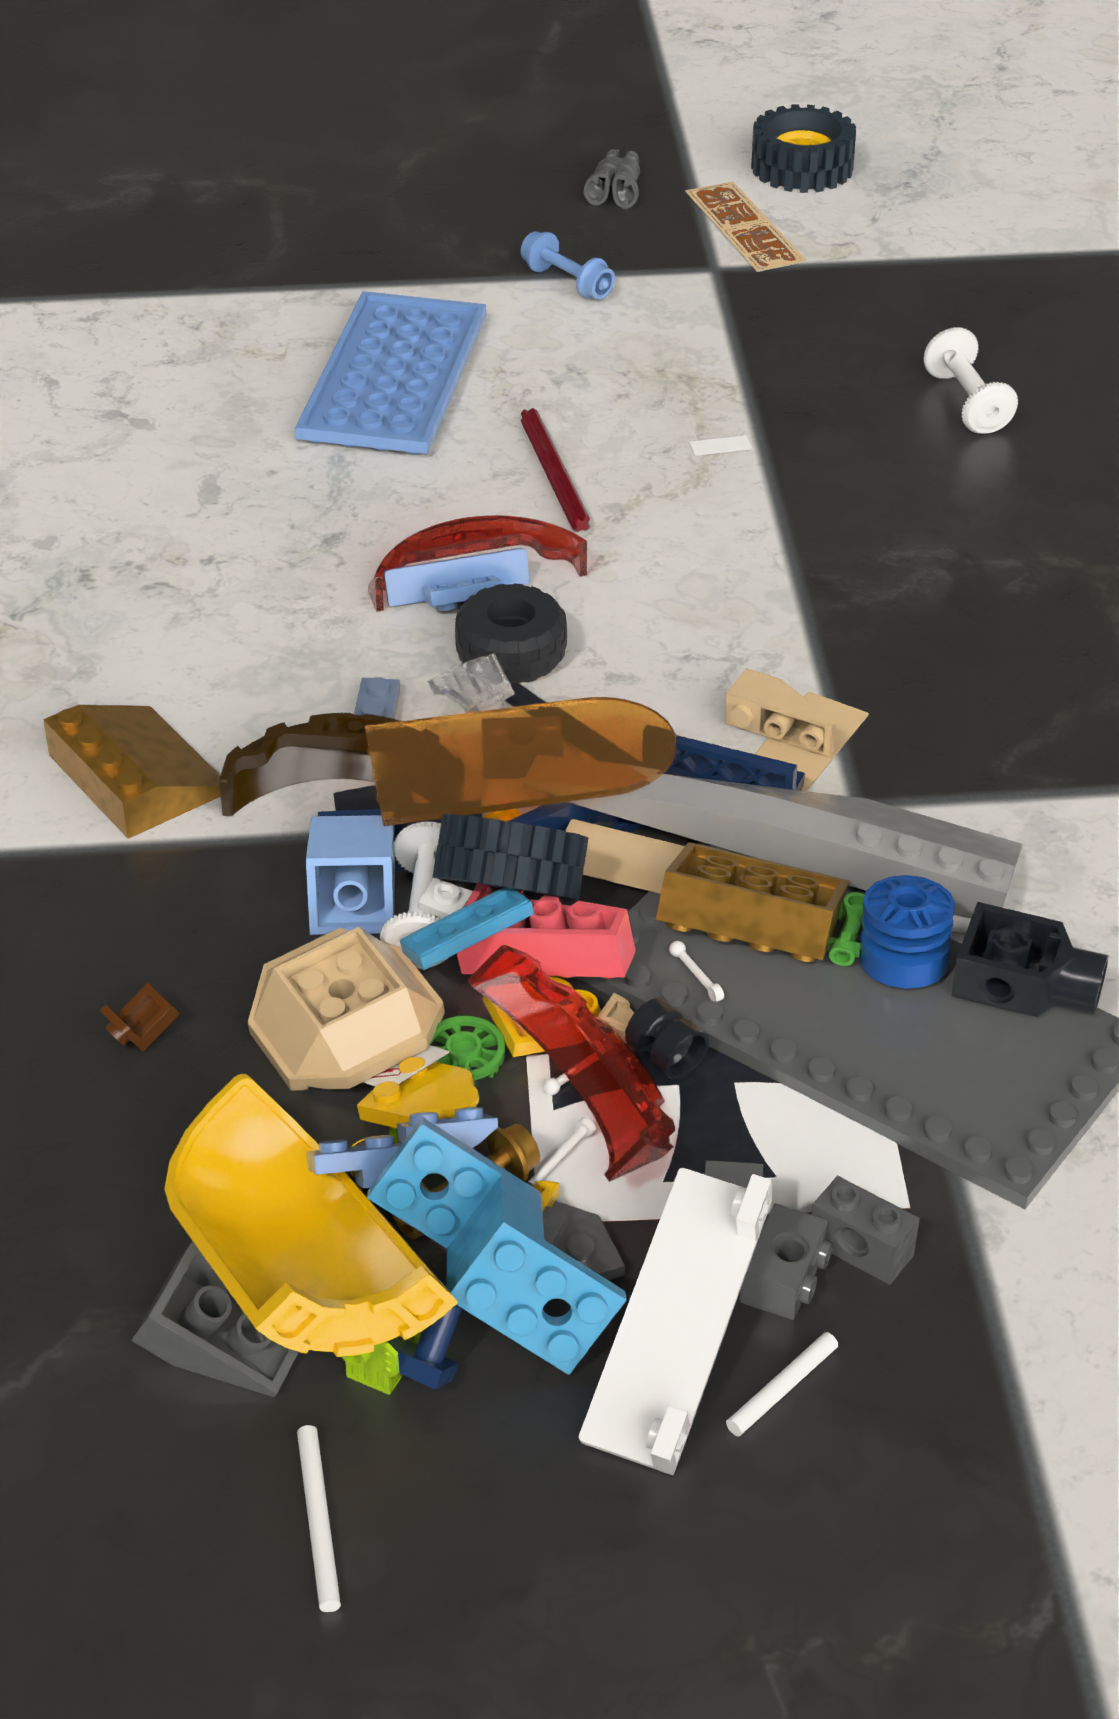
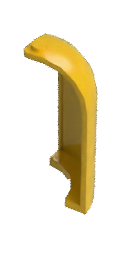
[164,1074,458,1357]

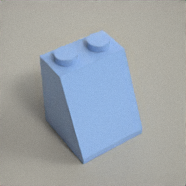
[306,815,395,935]

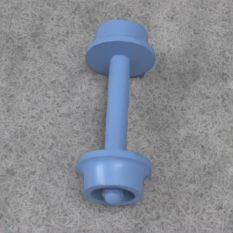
[521,231,615,299]

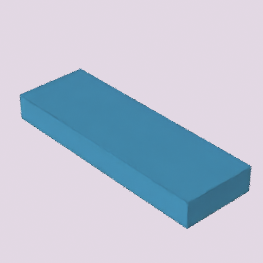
[399,887,534,970]

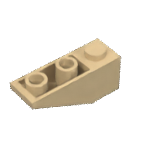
[725,668,835,757]

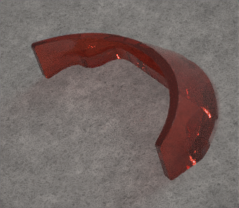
[368,515,587,612]
[468,945,676,1182]

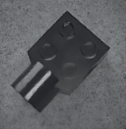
[951,902,1109,1017]

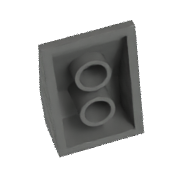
[131,1241,299,1398]

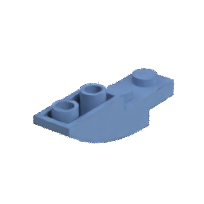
[307,1107,498,1188]

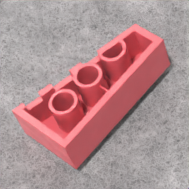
[457,883,636,979]

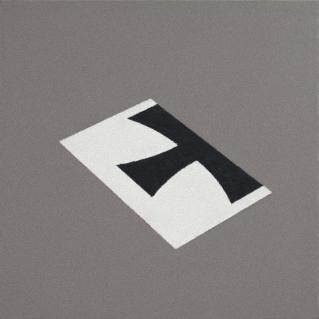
[526,1047,910,1222]

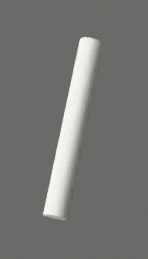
[726,1332,838,1436]

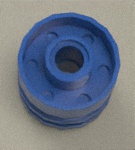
[859,875,955,989]

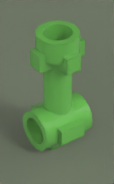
[827,892,865,966]

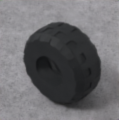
[455,583,567,684]

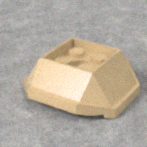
[248,927,445,1091]

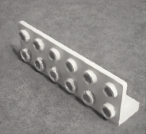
[579,1168,772,1476]

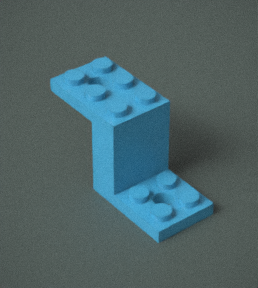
[367,1117,627,1375]

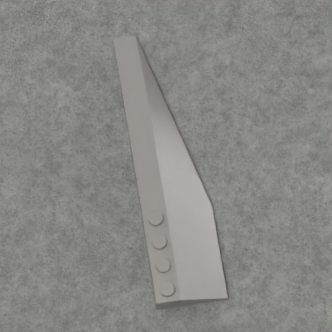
[524,758,1023,918]

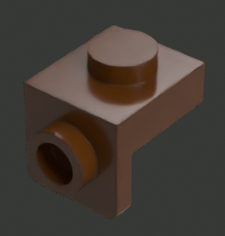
[99,982,180,1052]

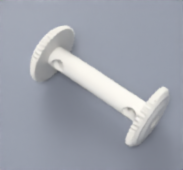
[924,327,1018,434]
[380,821,448,968]

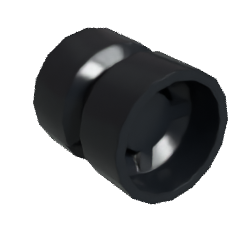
[625,998,709,1080]

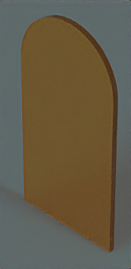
[365,697,677,826]

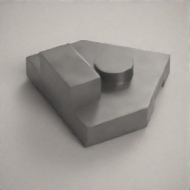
[542,1201,625,1281]

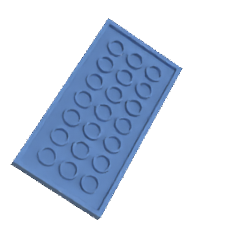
[295,291,486,454]

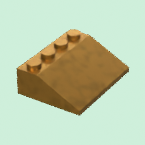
[43,705,221,839]
[655,842,850,962]

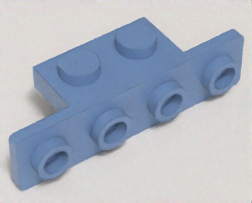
[383,548,530,611]

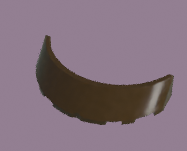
[219,713,466,816]

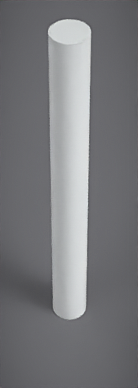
[297,1425,341,1612]

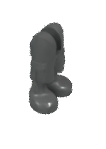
[583,149,640,208]

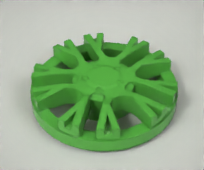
[430,1016,505,1085]

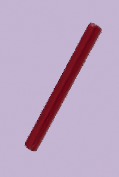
[521,408,590,532]

